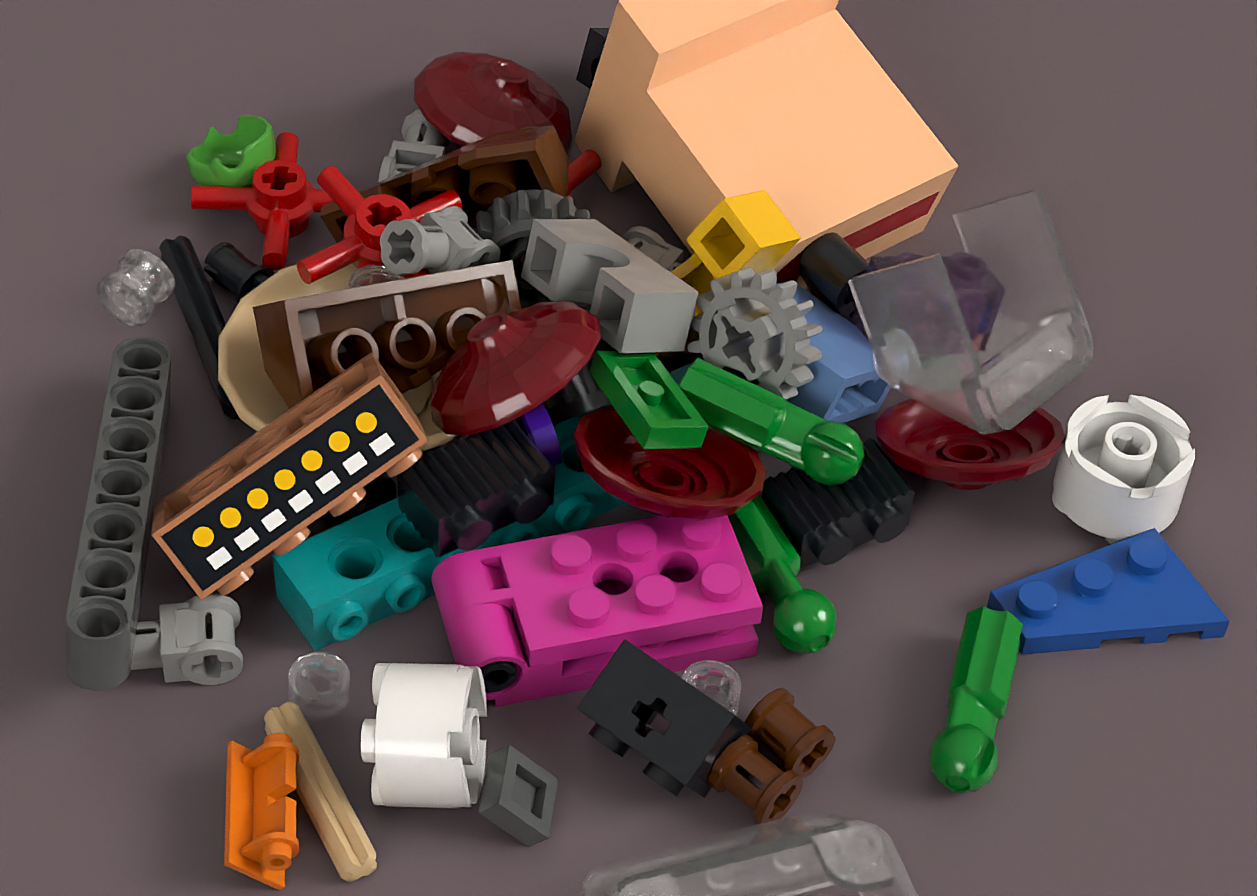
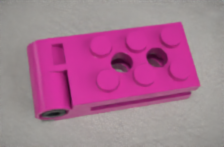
[431,516,763,707]

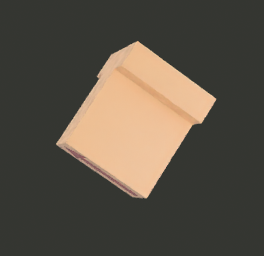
[574,0,958,289]

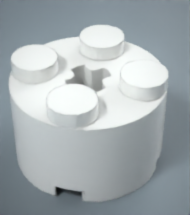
[1052,395,1195,544]
[361,663,487,808]

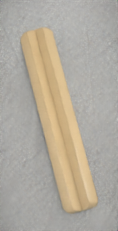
[264,702,377,882]

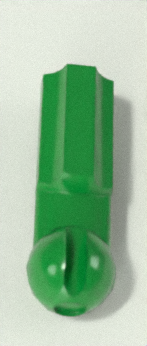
[679,358,864,485]
[728,494,837,654]
[929,606,1023,793]

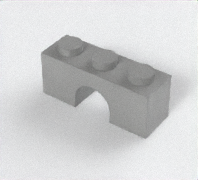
[521,219,698,353]

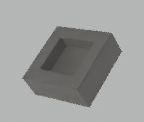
[479,745,558,847]

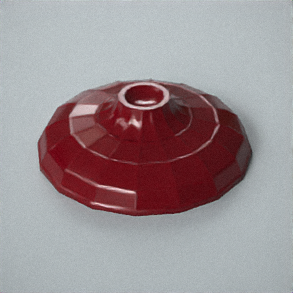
[414,52,572,150]
[430,301,601,435]
[875,393,1065,490]
[573,405,766,520]

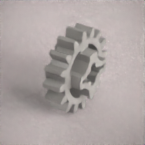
[687,267,823,400]

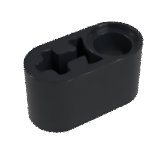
[799,232,894,337]

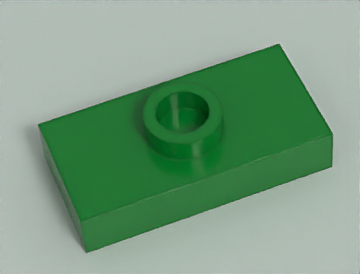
[589,351,709,449]

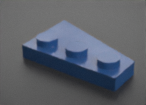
[987,528,1229,655]

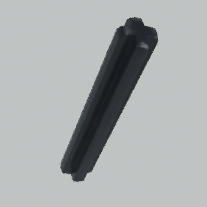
[159,235,239,419]

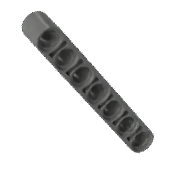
[66,337,171,691]

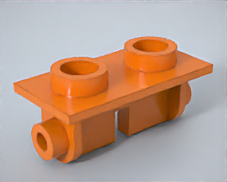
[224,733,299,890]

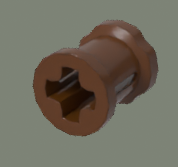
[745,688,836,779]
[708,735,803,828]

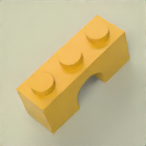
[654,190,802,362]

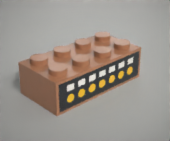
[152,352,429,600]

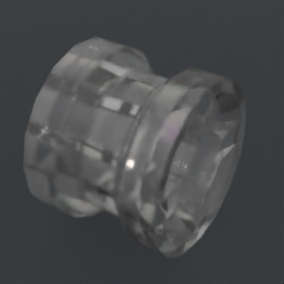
[96,249,175,326]

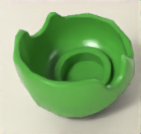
[185,115,276,187]

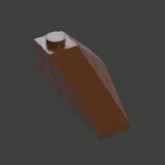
[320,125,569,243]
[253,260,521,409]

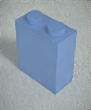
[776,282,905,423]

